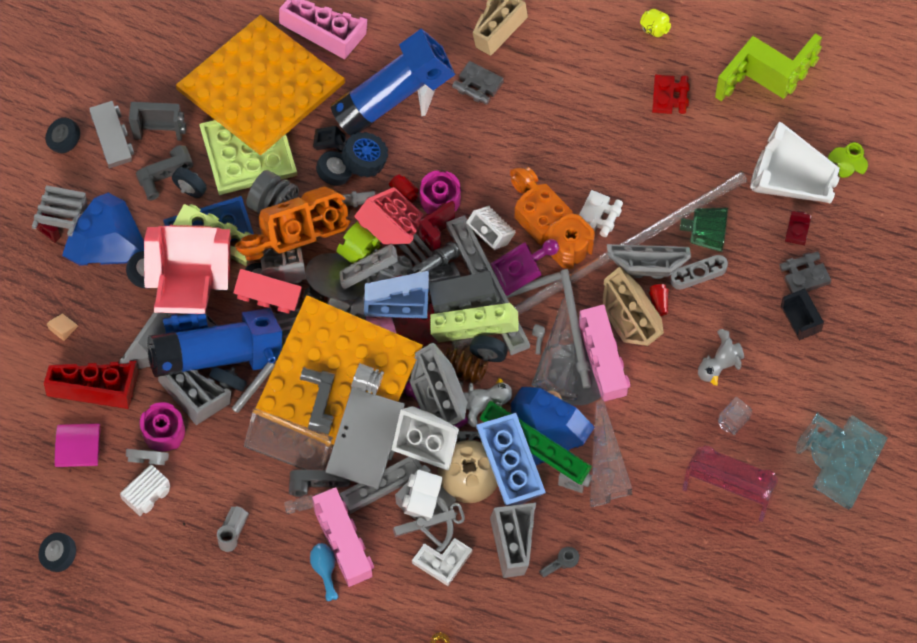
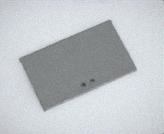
[325,388,405,490]

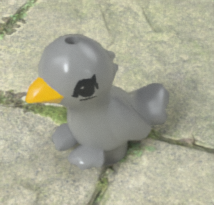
[698,329,744,386]
[463,378,512,427]

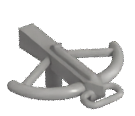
[393,496,465,553]

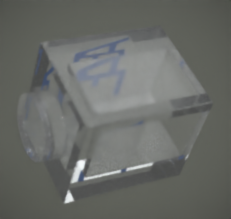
[718,397,753,435]

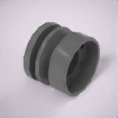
[246,170,299,214]

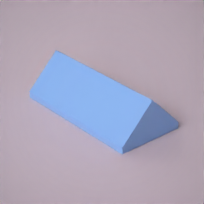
[476,413,546,506]

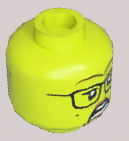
[640,9,671,38]

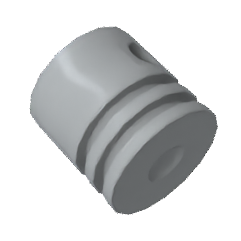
[351,363,384,396]

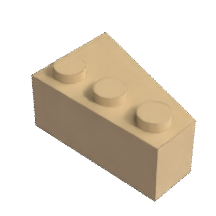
[473,0,528,56]

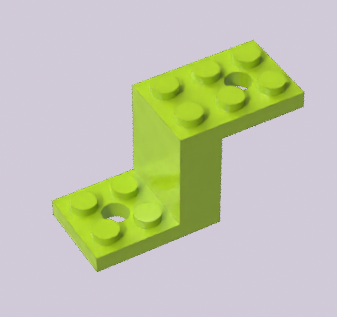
[715,33,822,101]

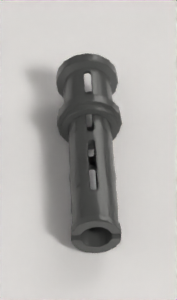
[407,241,460,275]

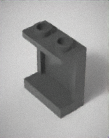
[129,102,186,141]

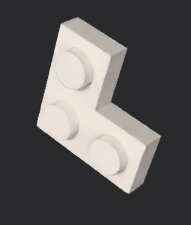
[412,538,473,586]

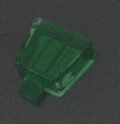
[679,208,728,252]

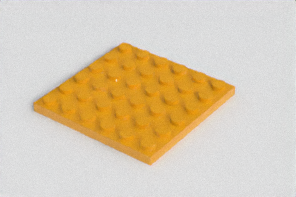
[176,15,345,156]
[255,295,423,445]

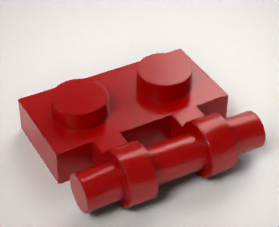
[652,74,690,114]

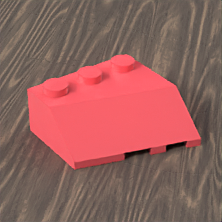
[354,187,423,244]
[233,269,302,314]

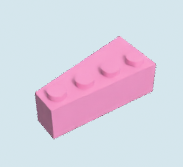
[579,305,630,402]
[312,487,374,587]

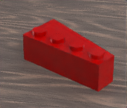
[44,361,139,409]

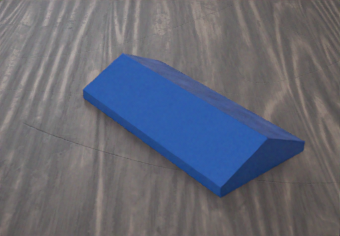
[163,196,254,242]

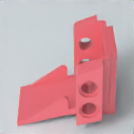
[144,225,230,314]

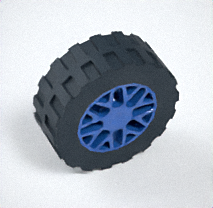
[341,132,388,177]

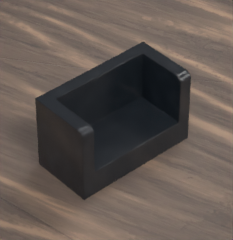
[781,288,824,341]

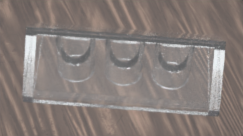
[243,408,334,470]

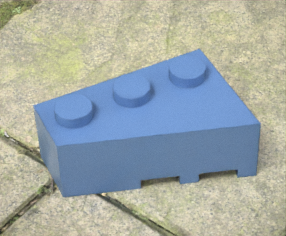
[364,271,429,318]

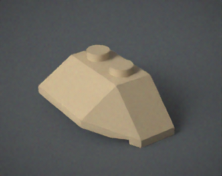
[603,267,664,346]

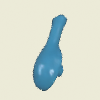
[310,543,338,602]

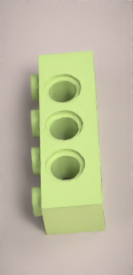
[173,204,251,266]
[431,303,519,342]

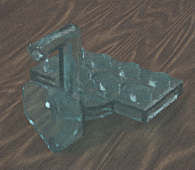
[796,412,888,510]

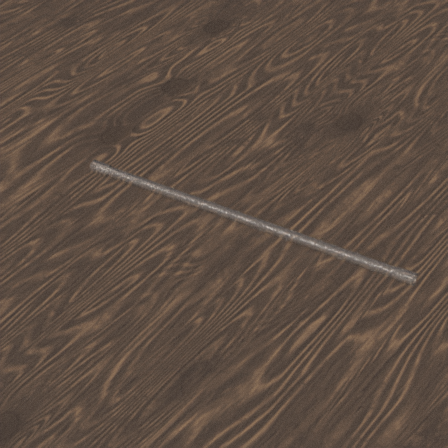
[451,172,747,353]

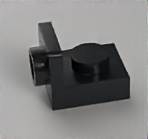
[313,126,346,153]

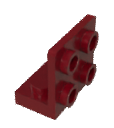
[419,201,455,253]
[392,301,440,348]

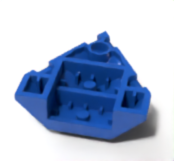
[62,192,144,266]
[511,387,595,466]

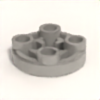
[125,449,169,465]

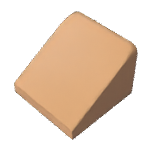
[47,313,78,341]

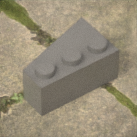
[490,503,536,578]

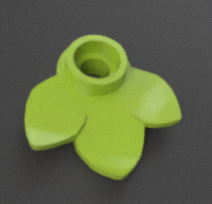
[828,142,868,178]

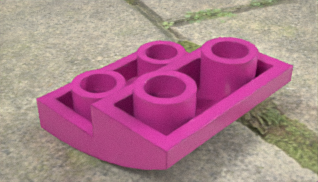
[55,424,101,467]

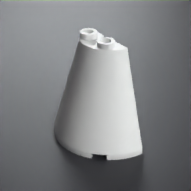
[750,122,840,204]

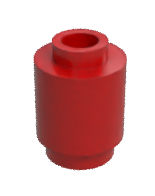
[389,174,419,203]

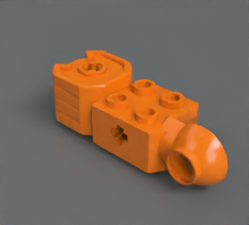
[510,167,595,269]
[235,186,351,261]

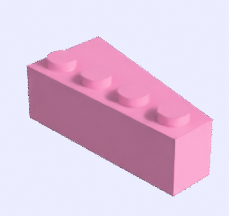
[279,0,367,59]

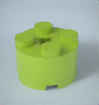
[337,221,382,264]

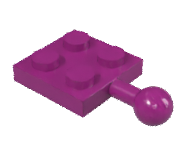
[491,239,559,296]

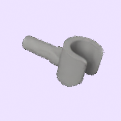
[532,324,545,355]

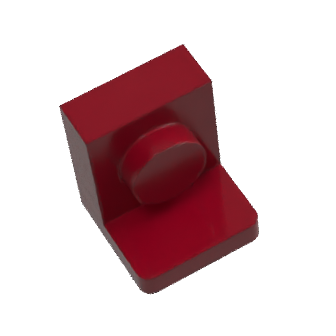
[785,211,812,246]
[37,213,61,243]

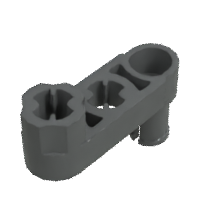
[136,145,193,201]
[300,367,335,435]
[289,470,350,497]

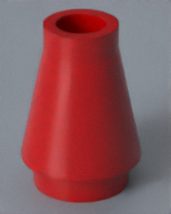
[648,284,669,316]

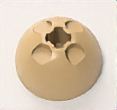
[437,440,498,503]

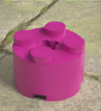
[420,170,461,214]
[140,402,185,452]

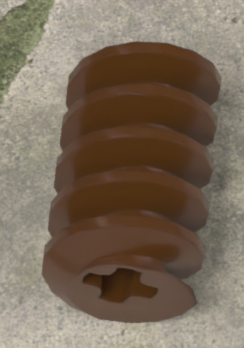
[444,347,488,384]

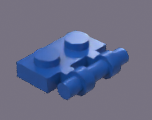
[163,314,208,333]

